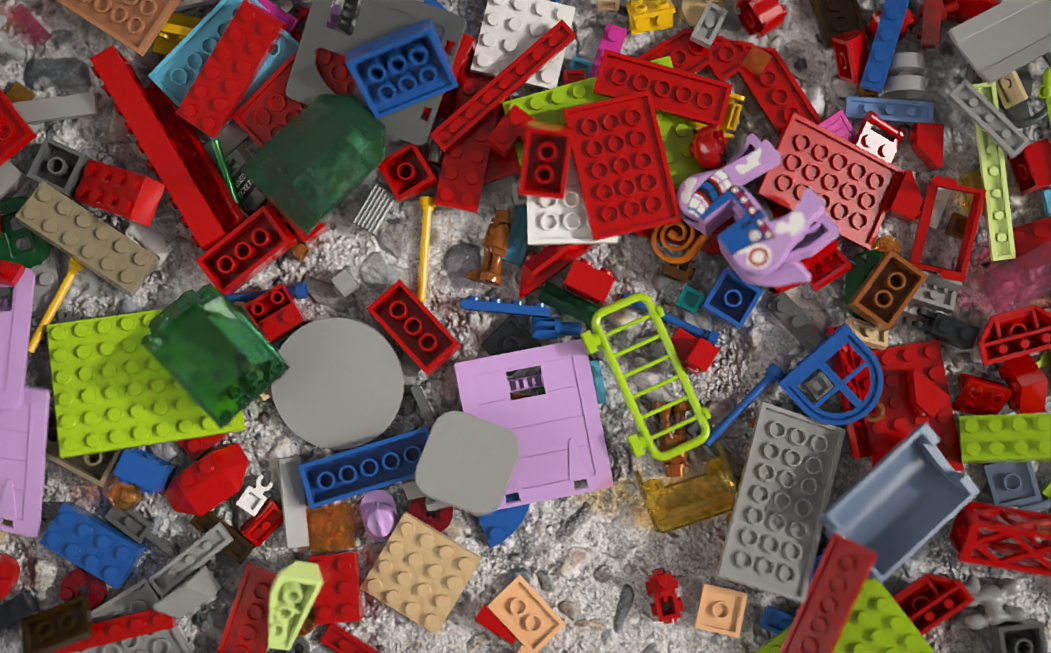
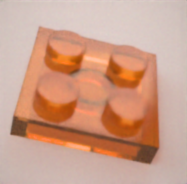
[306,503,356,553]

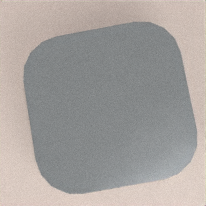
[415,411,520,517]

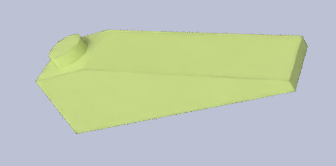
[268,561,323,650]

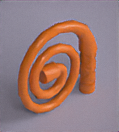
[651,215,712,264]

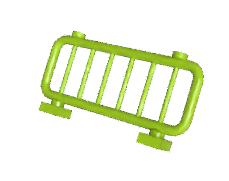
[580,292,711,461]

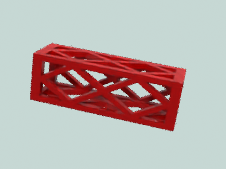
[949,501,1051,577]

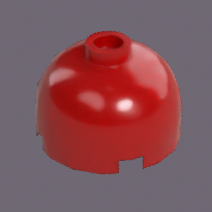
[689,124,727,169]

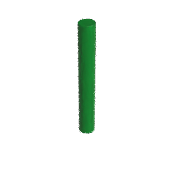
[210,139,240,204]

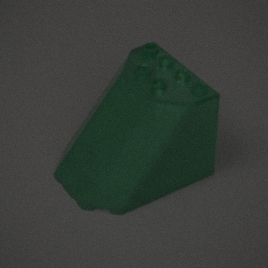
[240,94,387,235]
[141,284,291,429]

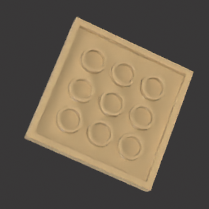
[360,512,482,635]

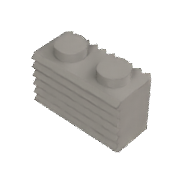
[352,184,399,237]

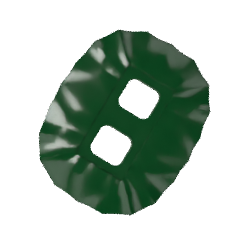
[0,196,53,269]
[845,250,886,321]

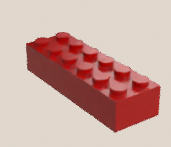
[175,0,288,138]

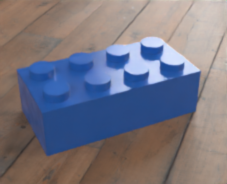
[39,502,148,588]

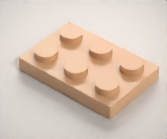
[487,574,566,653]

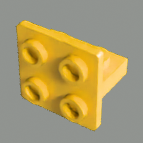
[624,0,675,35]
[153,13,203,56]

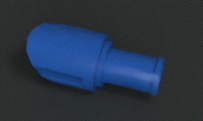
[531,317,581,339]

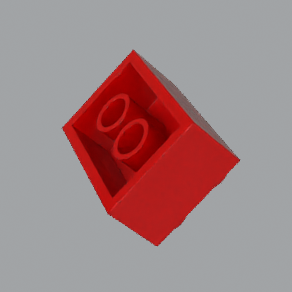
[518,121,573,199]
[310,550,364,625]

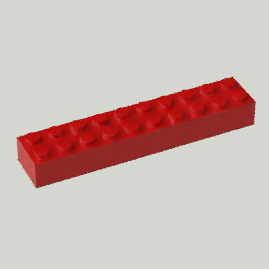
[90,45,229,251]

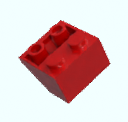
[243,283,309,345]

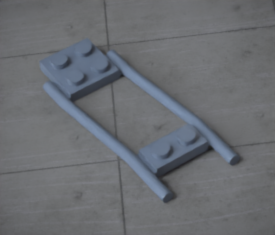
[983,462,1051,512]

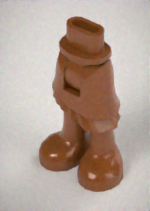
[466,210,512,286]
[652,401,692,477]

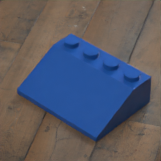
[346,17,458,119]

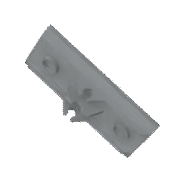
[948,0,1051,84]

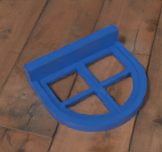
[778,322,883,425]

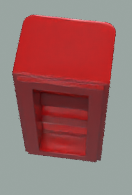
[475,603,516,644]

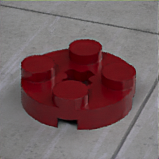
[409,496,454,532]
[59,568,108,610]

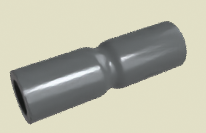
[427,118,446,164]

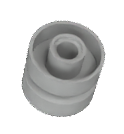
[878,52,926,100]

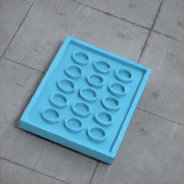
[148,0,299,140]

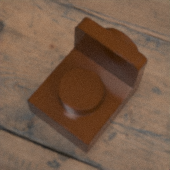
[660,260,696,284]

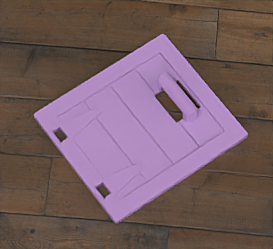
[454,339,614,510]
[0,386,50,537]

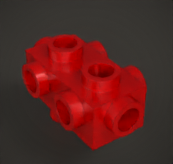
[917,0,960,49]
[645,568,684,624]

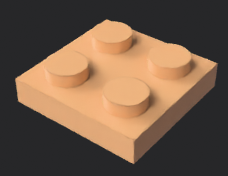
[694,583,748,638]

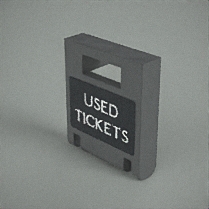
[218,146,273,214]

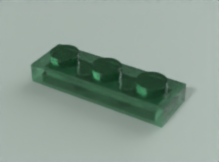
[537,281,602,326]

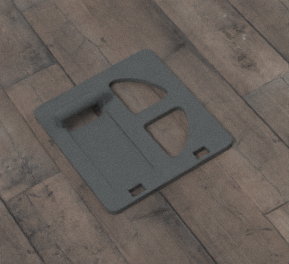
[286,0,466,145]

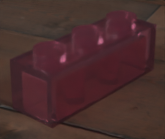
[11,3,52,45]

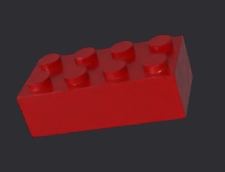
[73,159,166,227]
[196,206,298,296]
[366,279,461,377]

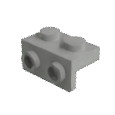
[910,270,962,314]

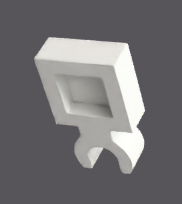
[236,475,274,517]

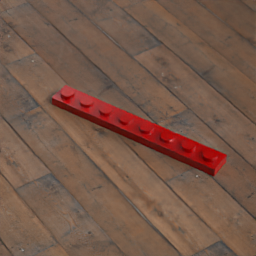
[429,19,577,153]
[145,81,246,233]

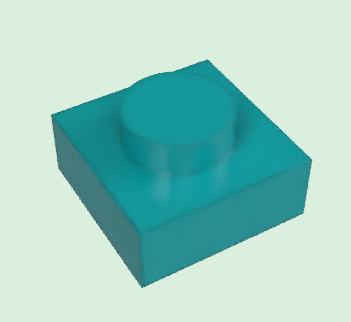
[675,285,705,315]

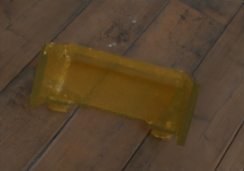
[634,443,738,533]

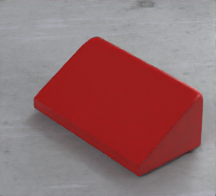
[240,497,283,547]

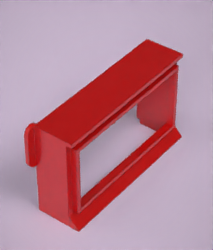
[909,176,987,282]

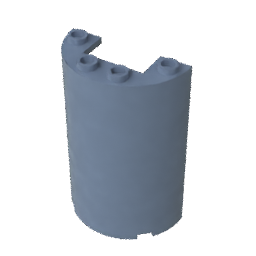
[820,422,980,583]

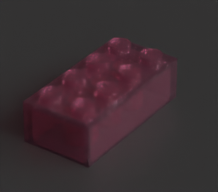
[975,238,1051,314]

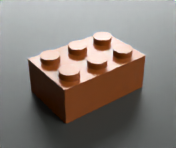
[846,250,928,332]

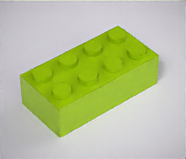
[958,413,1051,464]

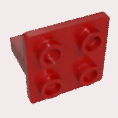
[799,239,852,292]
[952,372,1013,415]

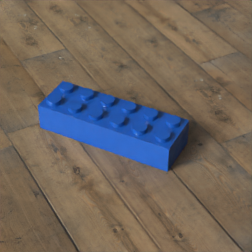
[298,426,431,509]

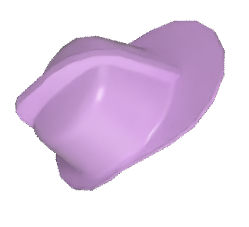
[360,489,400,542]

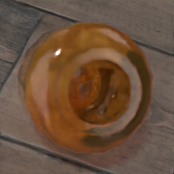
[108,481,142,511]

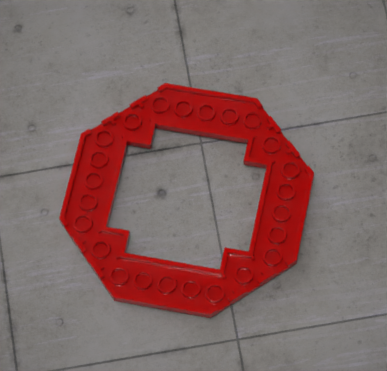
[635,28,822,256]

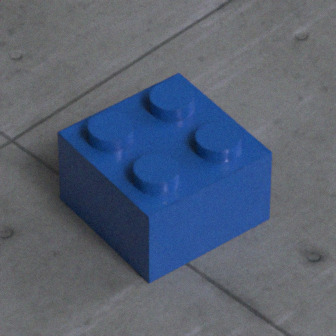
[699,268,764,331]
[113,448,178,494]

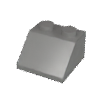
[153,566,222,619]

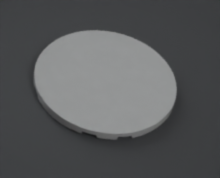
[271,317,404,450]

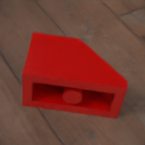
[908,122,944,171]
[886,170,923,223]
[907,368,951,418]

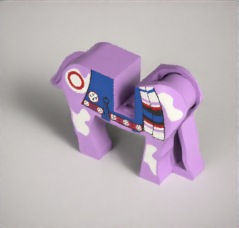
[676,133,839,287]

